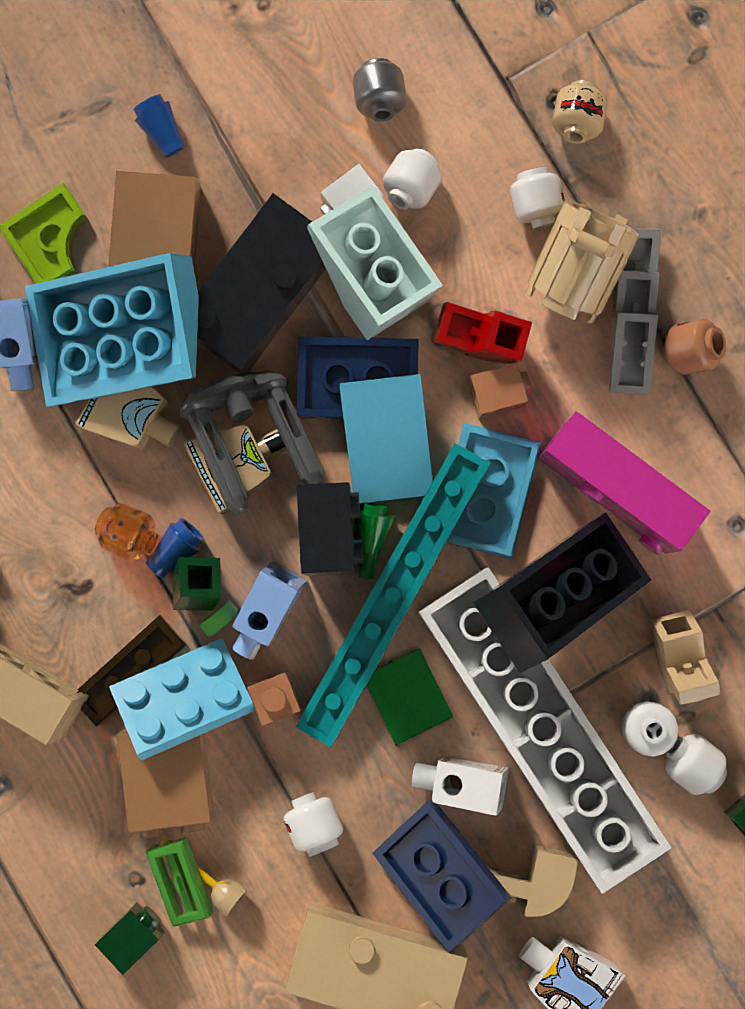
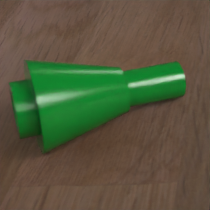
[356,504,395,579]

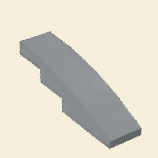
[609,228,661,395]

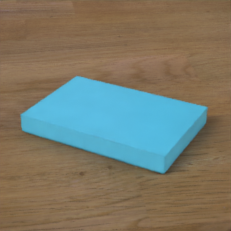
[340,374,433,503]
[447,423,541,559]

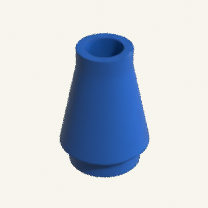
[133,94,185,158]
[146,518,204,578]

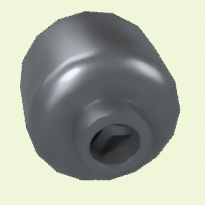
[353,58,407,122]

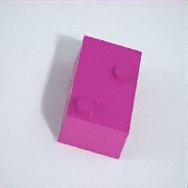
[538,411,711,555]

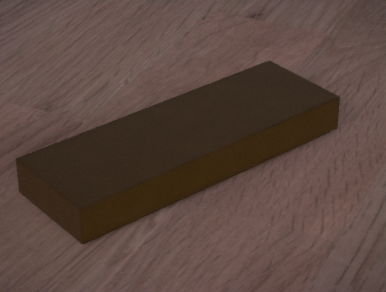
[77,615,188,727]

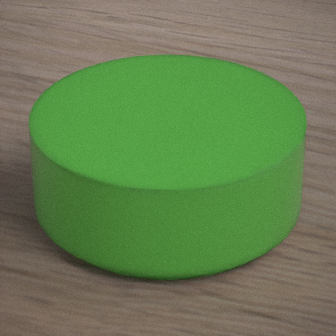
[198,600,239,637]

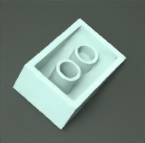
[307,186,443,341]

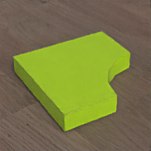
[0,182,88,284]

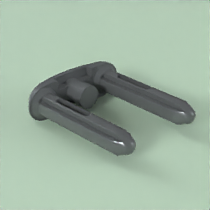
[179,371,324,514]

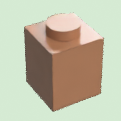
[468,363,532,419]
[247,670,303,726]

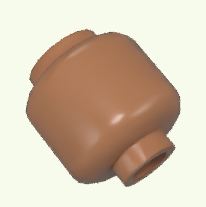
[662,319,726,375]

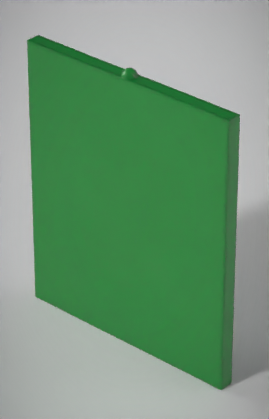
[366,648,453,745]

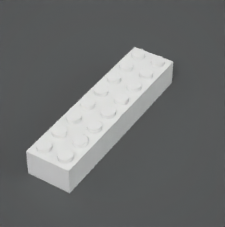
[418,567,671,894]

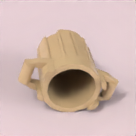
[526,199,640,324]

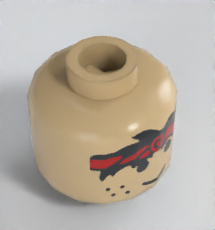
[552,80,607,144]

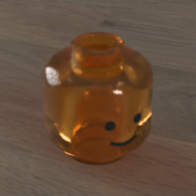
[95,503,158,562]

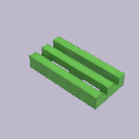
[146,837,213,927]

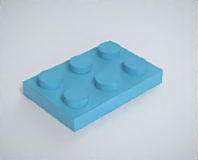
[109,638,255,761]

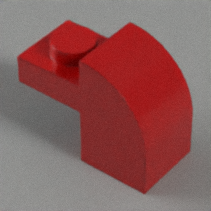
[433,302,532,364]

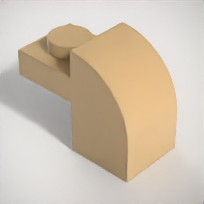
[651,609,721,705]
[488,844,579,917]

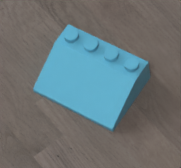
[25,253,199,407]

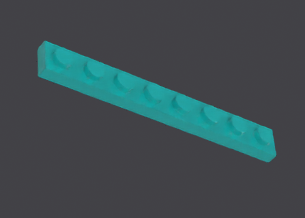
[296,443,491,747]

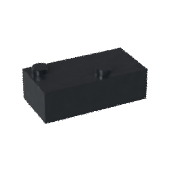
[197,193,326,374]
[296,482,363,576]
[473,512,651,673]

